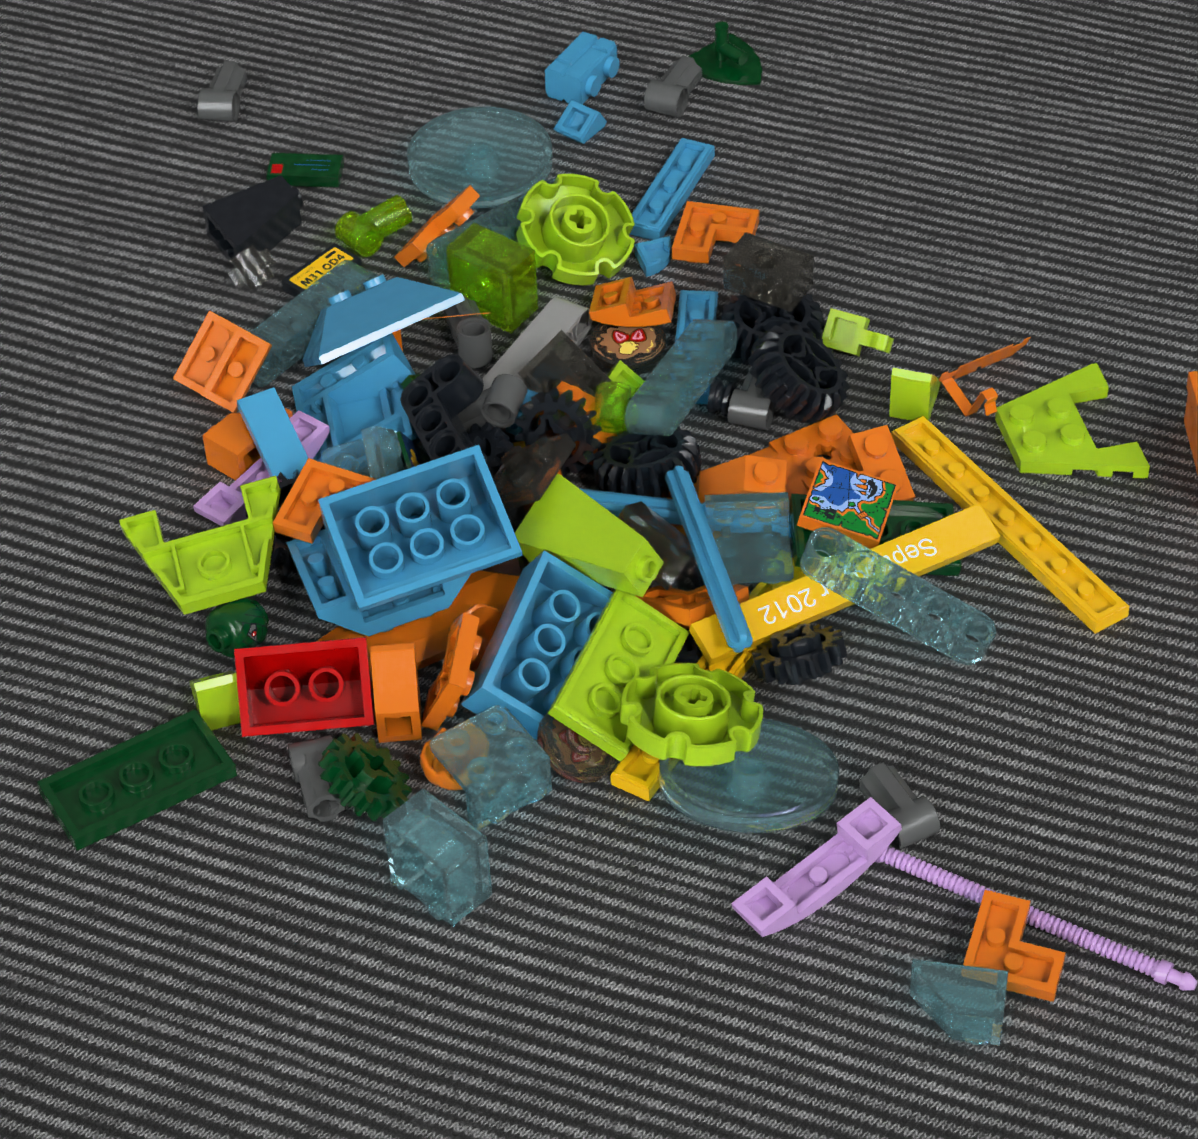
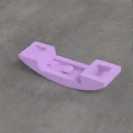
[193,410,330,526]
[731,797,902,937]

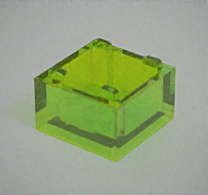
[446,223,538,333]

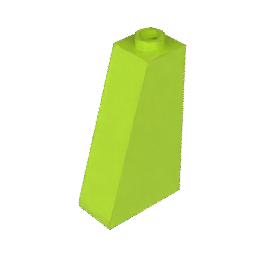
[515,473,664,597]

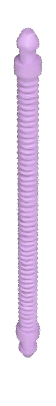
[875,846,1198,991]

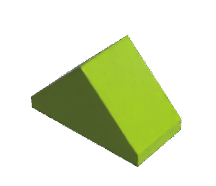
[889,368,941,421]
[189,671,241,730]

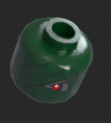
[205,598,269,658]

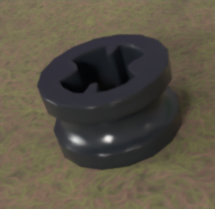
[707,379,737,417]

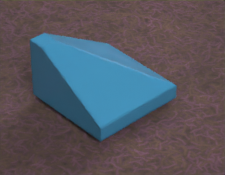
[553,100,607,144]

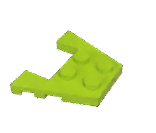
[995,363,1150,478]
[119,476,280,615]

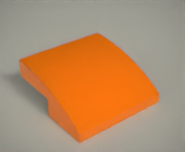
[589,277,676,327]
[173,310,272,413]

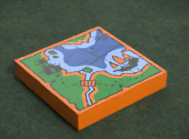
[797,459,899,549]

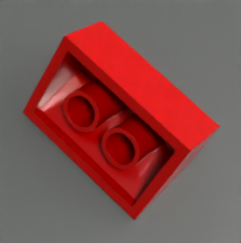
[234,637,376,737]

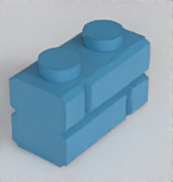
[545,31,620,104]

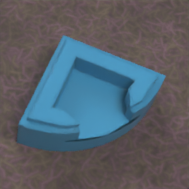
[634,236,672,277]

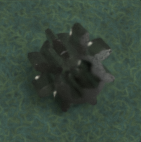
[228,244,277,291]

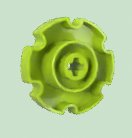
[516,174,635,285]
[620,663,763,766]

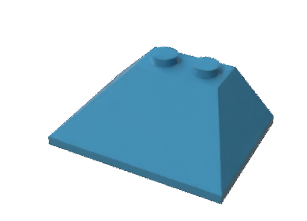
[302,274,465,367]
[292,333,421,474]
[286,529,471,636]

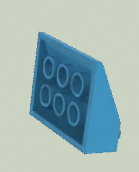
[318,445,523,612]
[461,550,613,745]

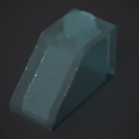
[910,959,1008,1046]

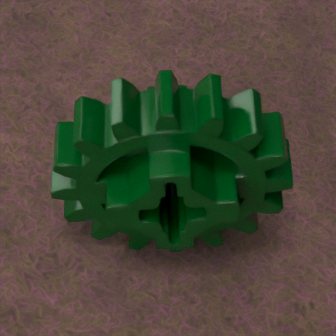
[318,733,412,821]

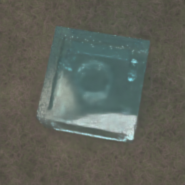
[383,788,492,927]

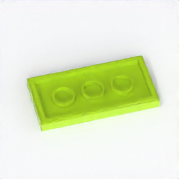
[547,589,690,762]

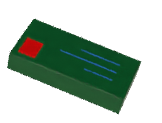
[266,153,344,187]

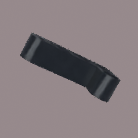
[400,354,484,461]

